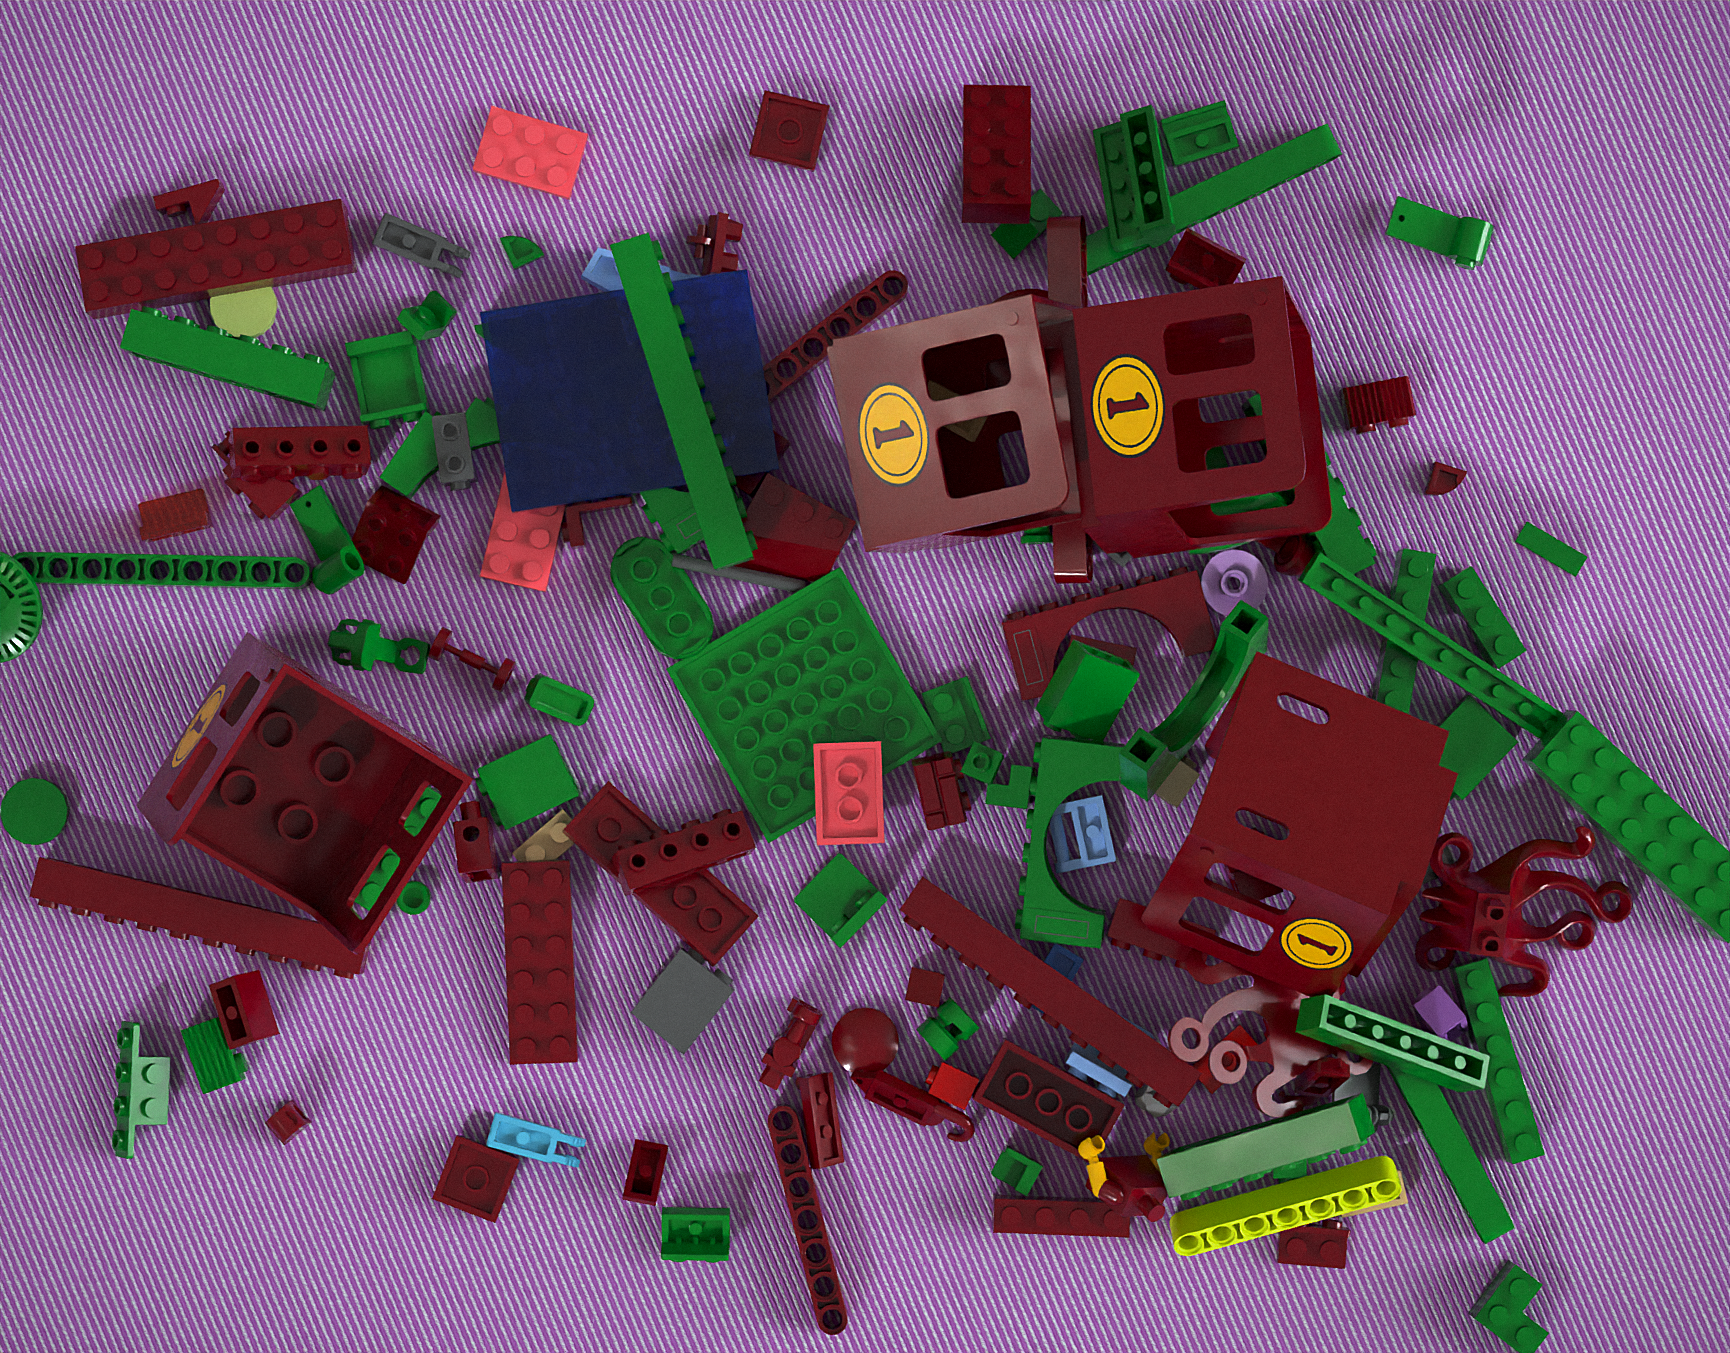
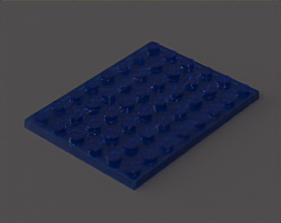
[480,269,780,513]

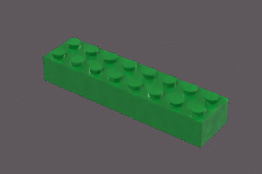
[1522,710,1730,943]

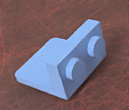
[1064,1014,1154,1098]

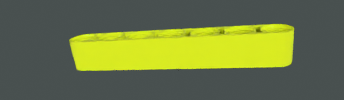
[1169,1156,1402,1256]

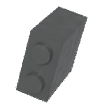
[631,948,735,1055]

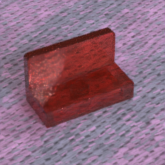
[138,489,213,543]

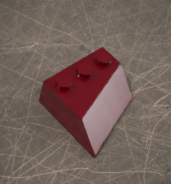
[734,473,856,582]

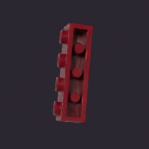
[228,425,371,482]
[611,809,756,896]

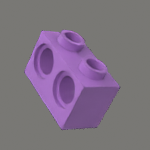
[1413,985,1469,1042]

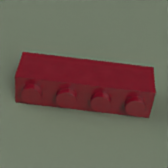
[992,1194,1130,1238]

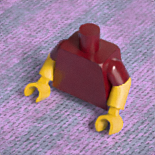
[1078,1132,1170,1222]

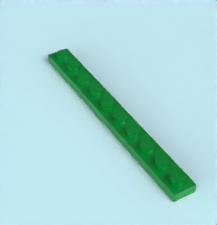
[1298,551,1563,740]

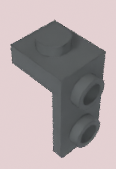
[432,412,478,491]

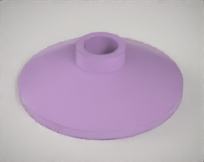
[1201,550,1268,616]

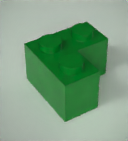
[1468,1260,1549,1353]

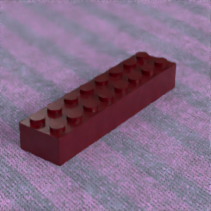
[75,199,358,319]

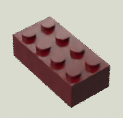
[962,85,1031,224]
[972,1038,1125,1163]

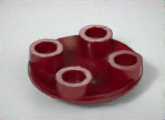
[832,1008,899,1073]

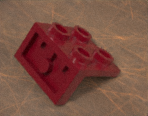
[352,485,441,584]

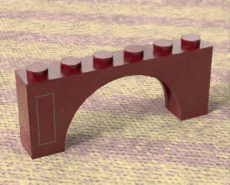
[1000,566,1216,702]

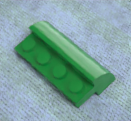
[1093,105,1175,253]

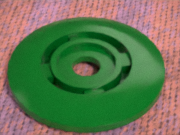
[0,551,43,663]

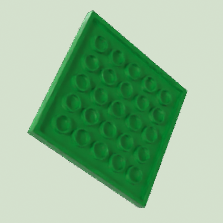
[666,567,943,843]

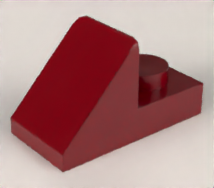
[153,179,225,224]
[622,1139,669,1206]

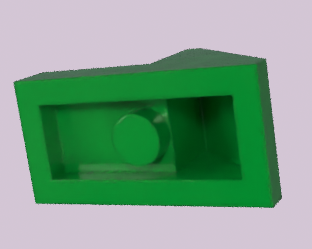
[991,189,1063,260]

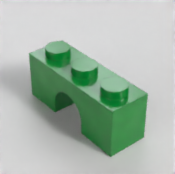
[1437,566,1527,669]

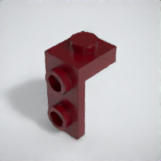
[561,492,634,550]

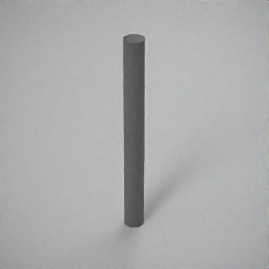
[671,553,805,593]

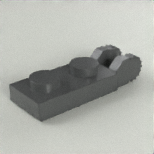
[372,213,471,279]

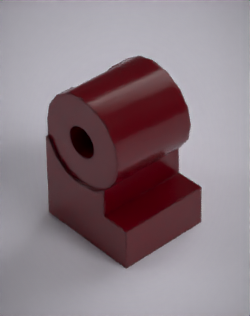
[265,1100,312,1145]

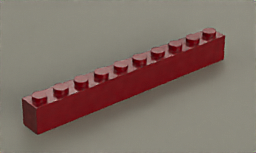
[29,857,372,979]
[899,877,1202,1108]

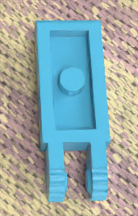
[486,1112,586,1168]

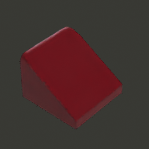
[905,967,945,1007]

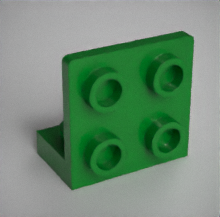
[794,853,888,948]

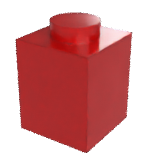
[924,1060,979,1110]

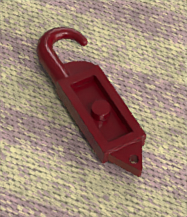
[1278,1057,1350,1107]
[850,1069,975,1142]

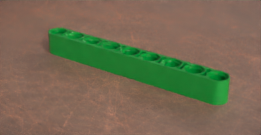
[1087,124,1342,276]
[13,552,313,589]

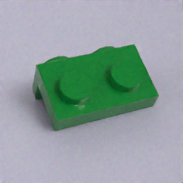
[661,1207,730,1263]

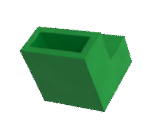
[985,764,1035,810]

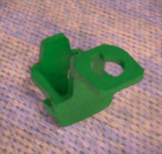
[327,619,430,674]

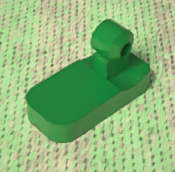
[524,673,594,726]

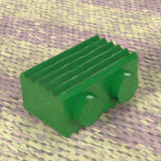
[181,1017,248,1094]

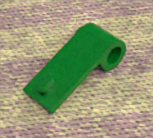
[1385,196,1494,270]
[290,485,365,595]

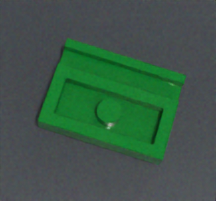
[1160,100,1239,168]
[921,676,991,754]

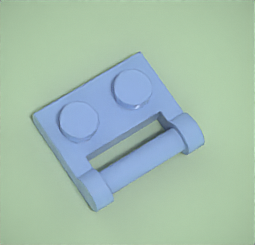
[1049,795,1116,873]

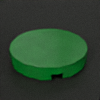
[0,778,70,845]

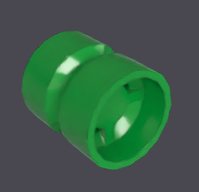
[916,997,980,1061]

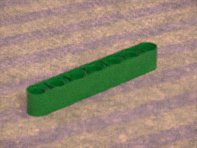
[1386,1066,1515,1244]

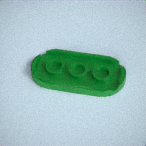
[610,537,714,659]

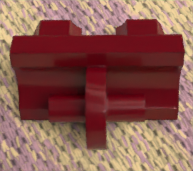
[686,212,743,277]

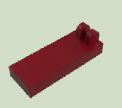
[795,1072,844,1169]

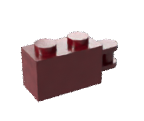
[212,431,302,521]

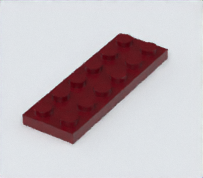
[562,781,759,967]
[501,859,578,1065]

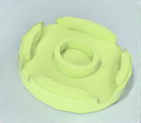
[210,287,278,339]

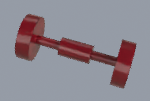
[428,627,516,692]

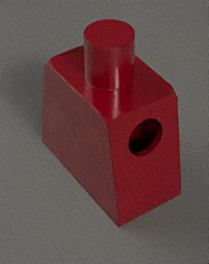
[453,801,500,883]

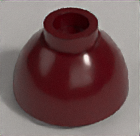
[1274,534,1315,576]

